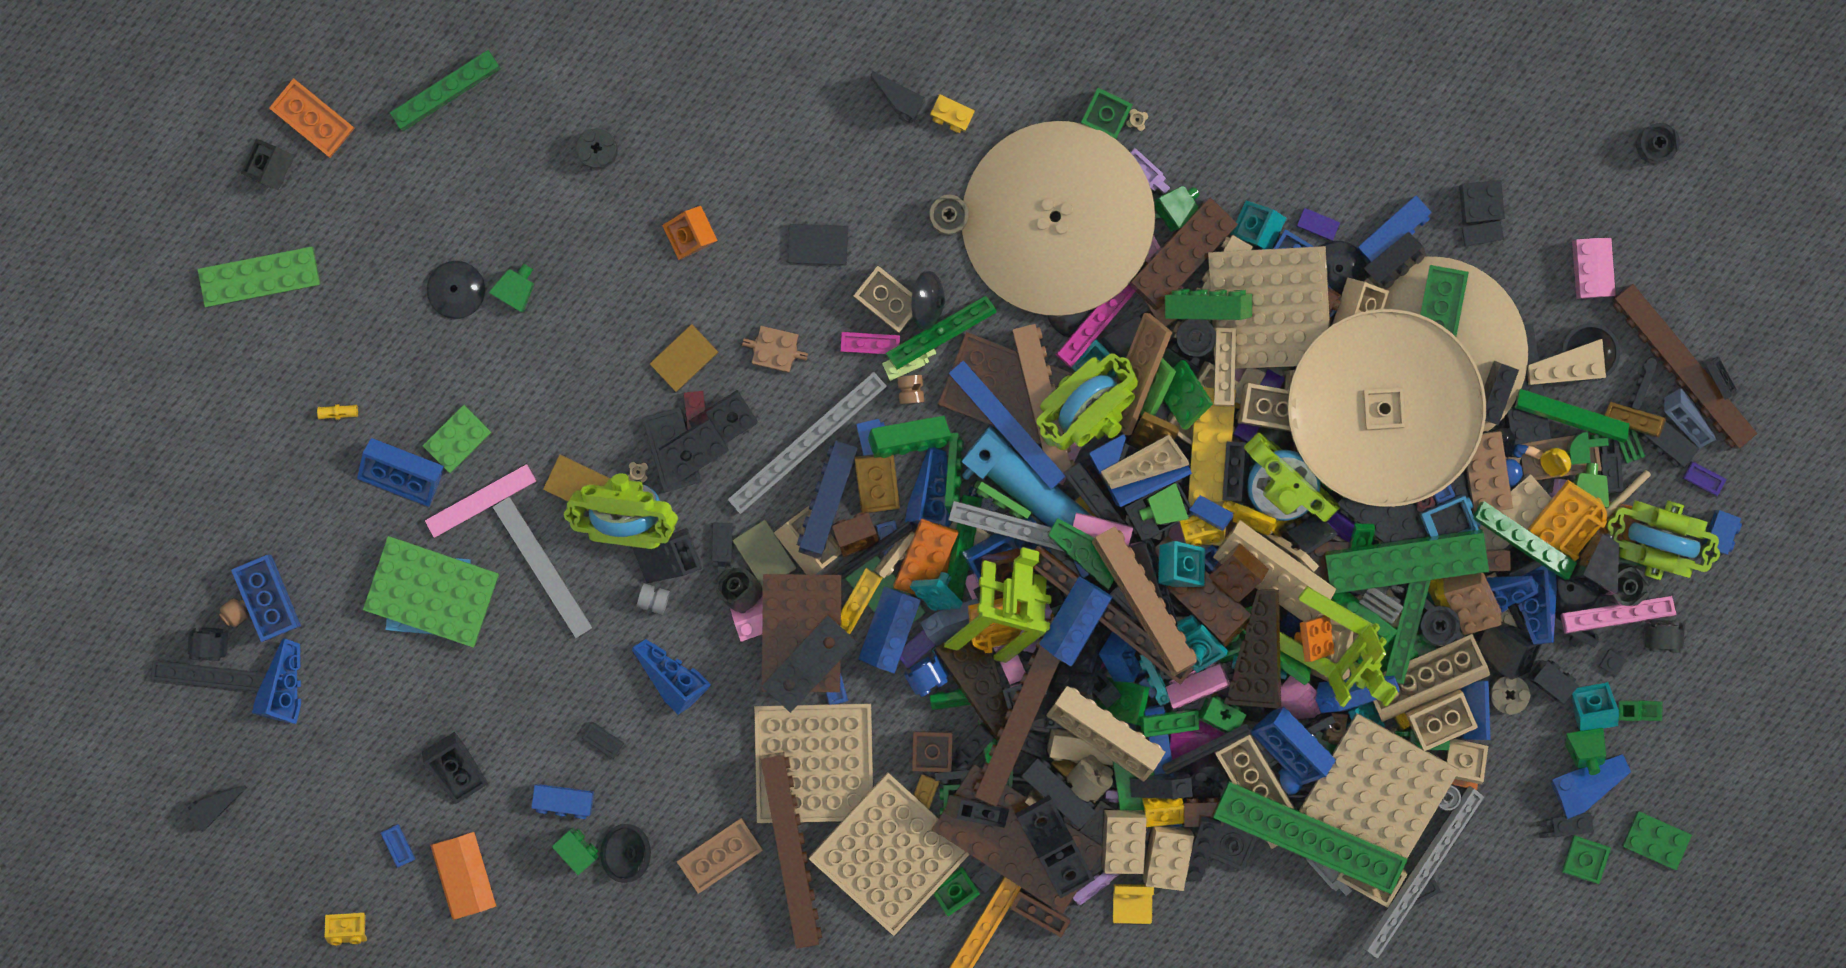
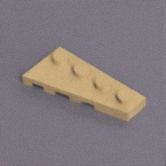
[1527,339,1606,385]
[1101,435,1189,489]

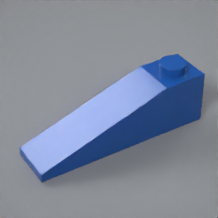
[1315,676,1400,713]
[1551,754,1631,820]

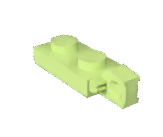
[882,349,936,381]

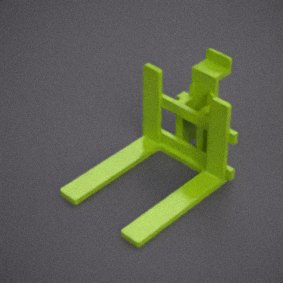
[944,547,1051,663]
[1280,586,1398,707]

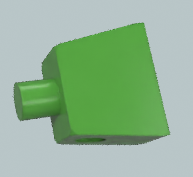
[1574,463,1609,508]
[1139,483,1189,525]

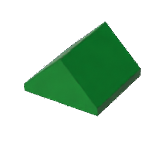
[933,867,980,917]

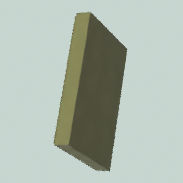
[732,520,796,587]

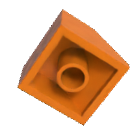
[662,206,718,260]

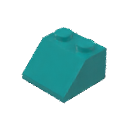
[1230,200,1287,250]
[1159,541,1205,587]
[1571,682,1619,731]

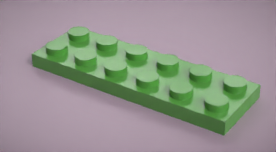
[198,247,320,307]

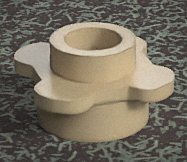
[1126,109,1148,131]
[628,462,648,482]

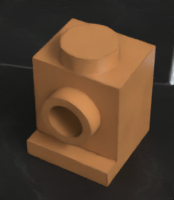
[1323,713,1348,745]

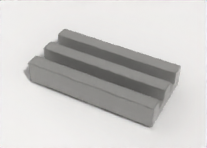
[1359,588,1404,624]

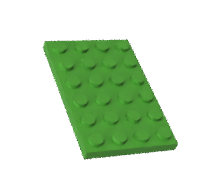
[363,536,499,648]

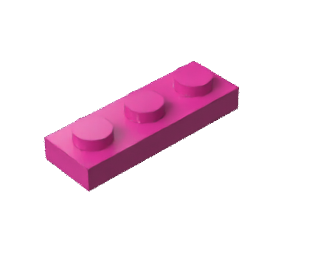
[841,332,900,354]

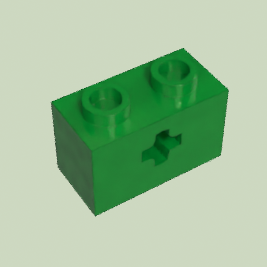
[1199,696,1246,734]

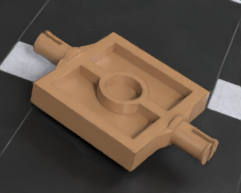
[742,326,808,373]

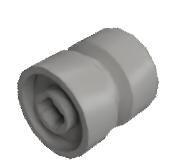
[637,583,670,615]
[1438,785,1461,810]

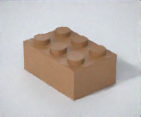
[1444,573,1502,635]

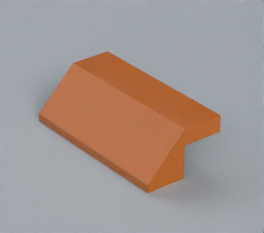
[430,832,496,920]

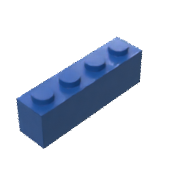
[1356,196,1432,263]

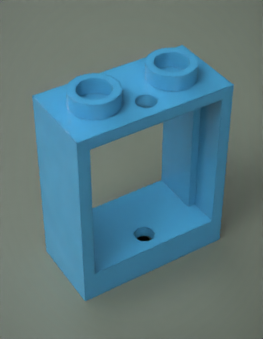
[1419,494,1481,537]

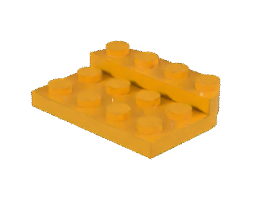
[1527,480,1607,561]
[968,598,1022,653]

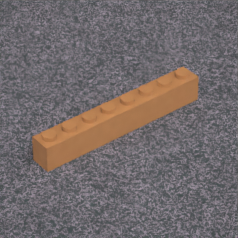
[1012,324,1075,474]
[1092,526,1197,677]

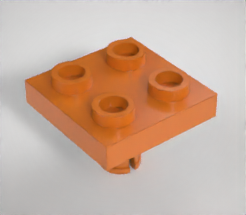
[1294,615,1334,662]

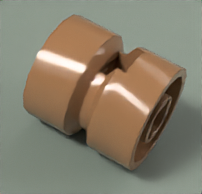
[897,375,924,404]

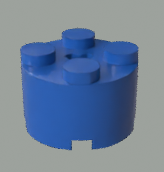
[903,654,949,697]

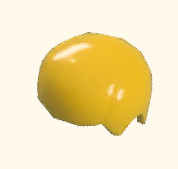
[1540,448,1571,477]

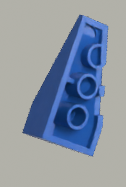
[905,447,951,528]
[1518,566,1557,645]
[1486,576,1538,612]
[252,639,301,724]
[632,639,711,715]

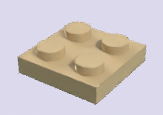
[1446,739,1488,785]

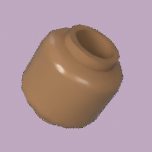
[219,598,248,627]

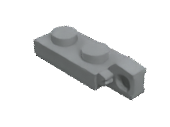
[1306,858,1352,896]

